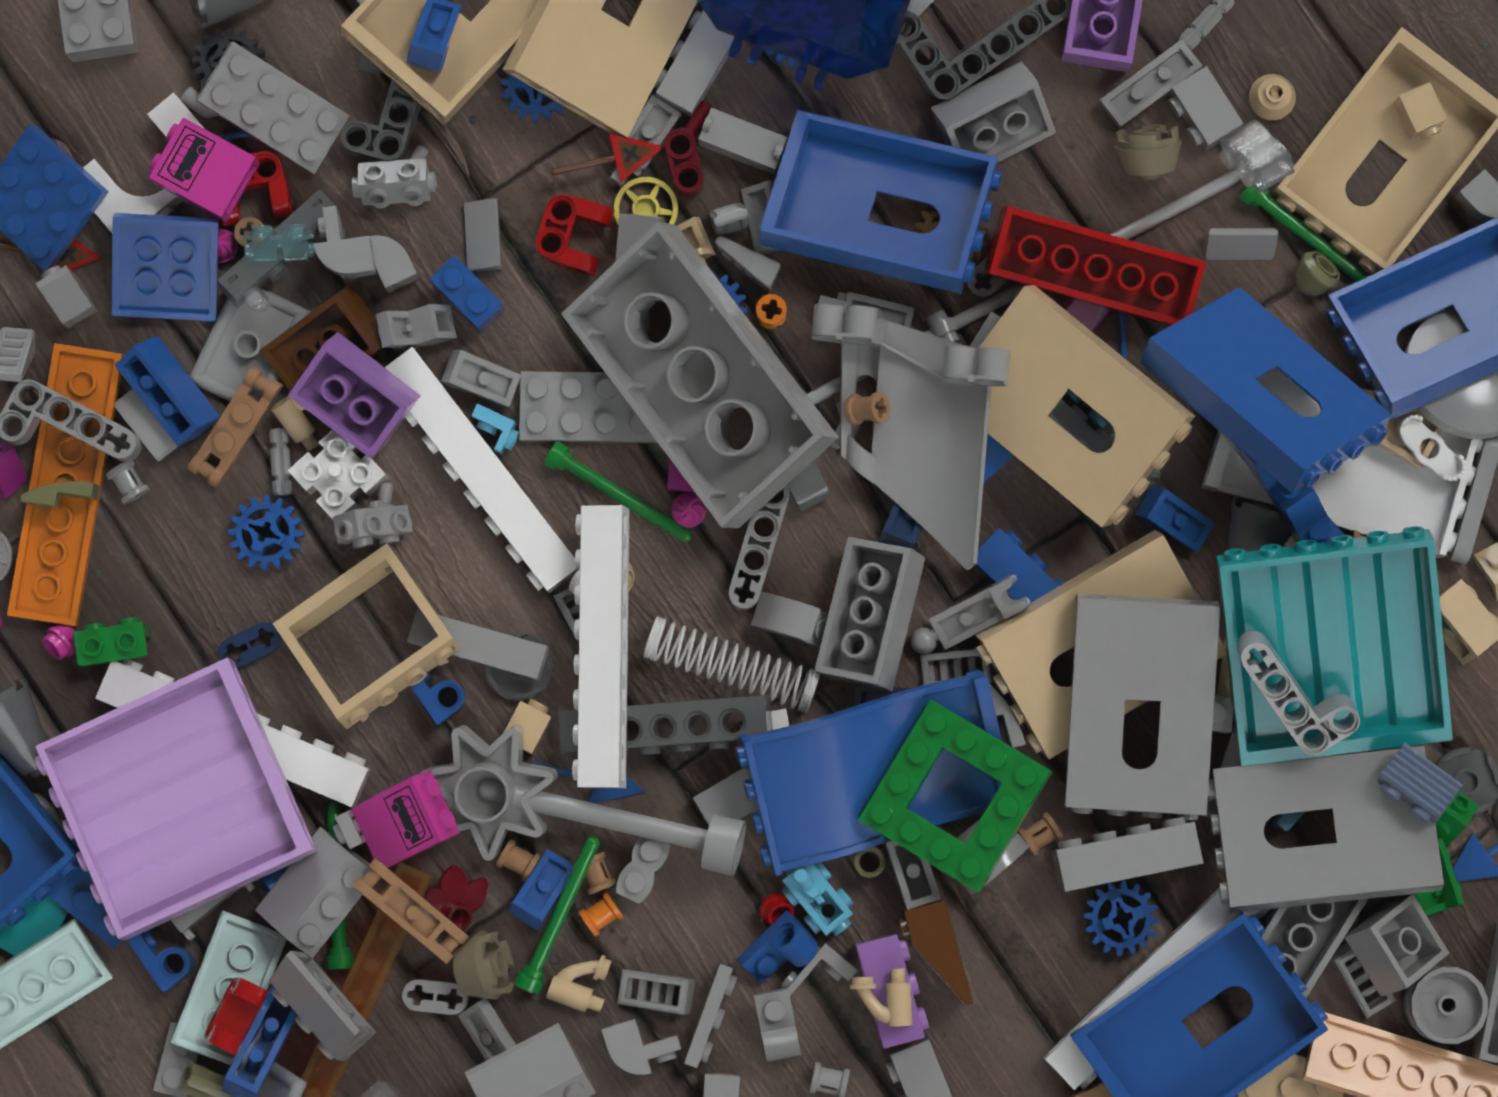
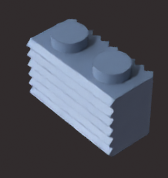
[1378,743,1463,824]

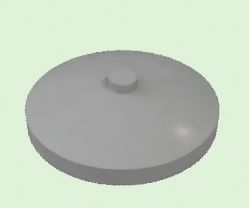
[1405,308,1498,439]

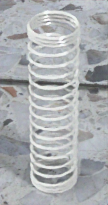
[643,616,821,714]

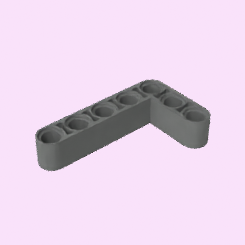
[886,0,1072,99]

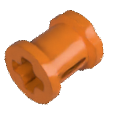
[756,294,787,330]
[578,892,624,937]

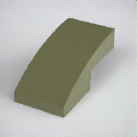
[20,482,99,509]

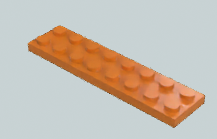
[7,343,124,627]

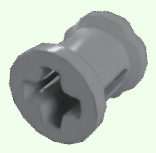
[106,460,150,505]
[809,1062,850,1097]

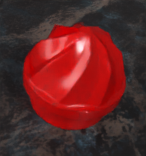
[760,892,794,926]

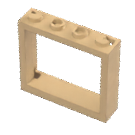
[273,543,461,729]

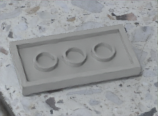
[195,42,350,174]
[519,371,658,443]

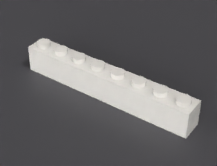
[385,347,578,593]
[572,505,629,788]
[95,659,372,807]
[1042,882,1270,1090]

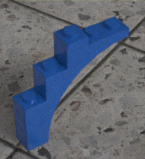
[1222,433,1344,543]

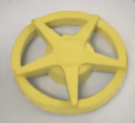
[614,177,678,226]

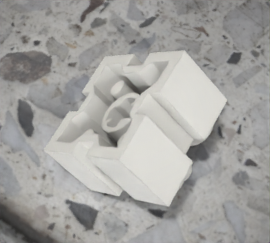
[288,429,390,519]

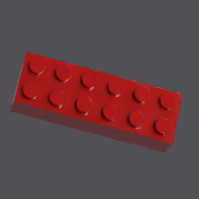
[983,206,1207,326]

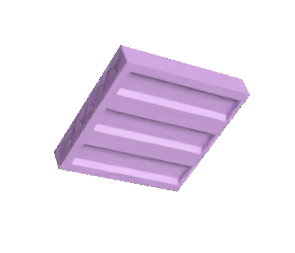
[35,657,318,941]

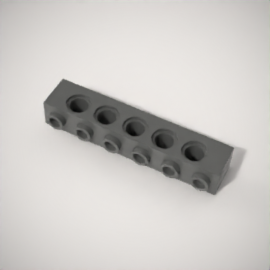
[559,695,773,760]

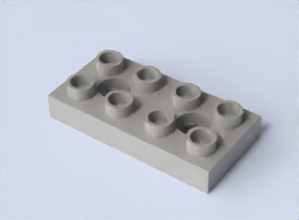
[561,222,839,528]

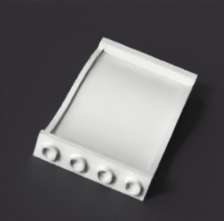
[1201,368,1485,559]

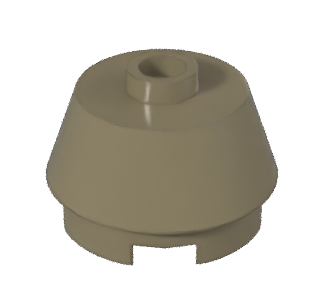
[1114,124,1182,180]
[453,931,514,1000]

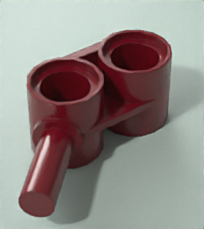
[665,100,713,198]

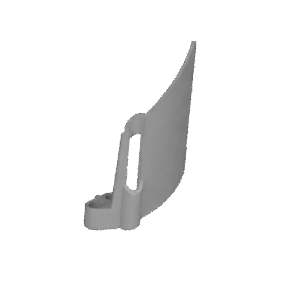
[811,304,1010,570]

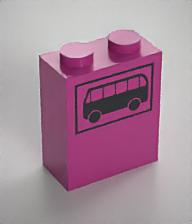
[148,118,260,223]
[351,770,460,868]

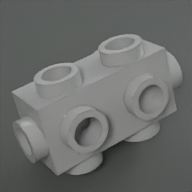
[352,145,437,209]
[333,483,413,548]

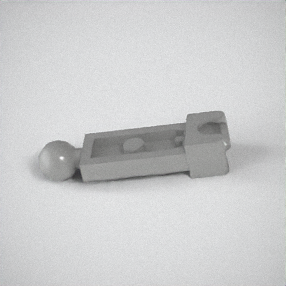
[910,574,1030,654]

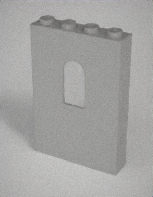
[1065,593,1220,820]
[1208,746,1444,913]

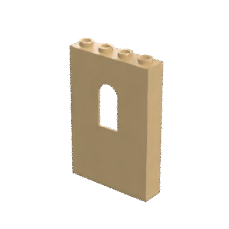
[341,0,538,126]
[502,0,698,137]
[1273,27,1498,275]
[979,285,1195,527]
[975,530,1227,759]

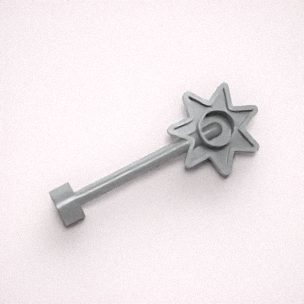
[421,725,746,876]

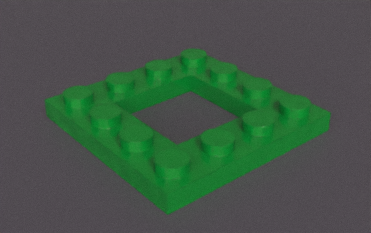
[858,699,1052,894]

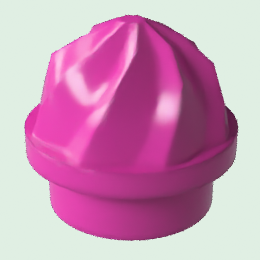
[218,229,238,264]
[672,493,706,528]
[42,624,76,660]

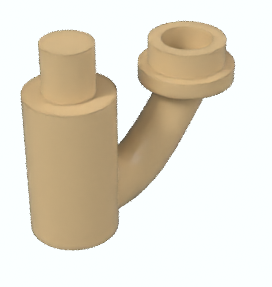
[271,396,330,451]
[546,955,612,1013]
[850,968,913,1026]

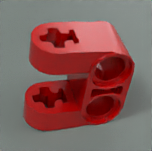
[222,152,293,227]
[536,194,615,276]
[204,977,269,1056]

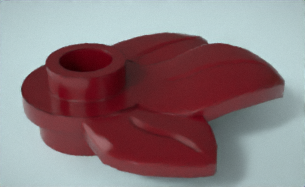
[425,864,488,931]

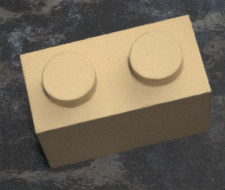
[1439,579,1498,665]

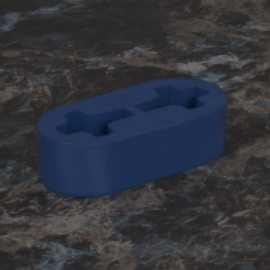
[218,622,282,669]

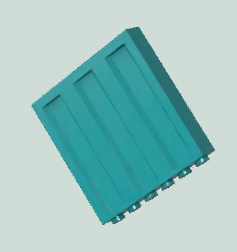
[1216,526,1453,766]

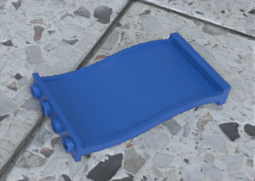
[735,669,1002,876]

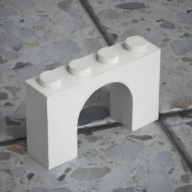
[83,92,205,233]

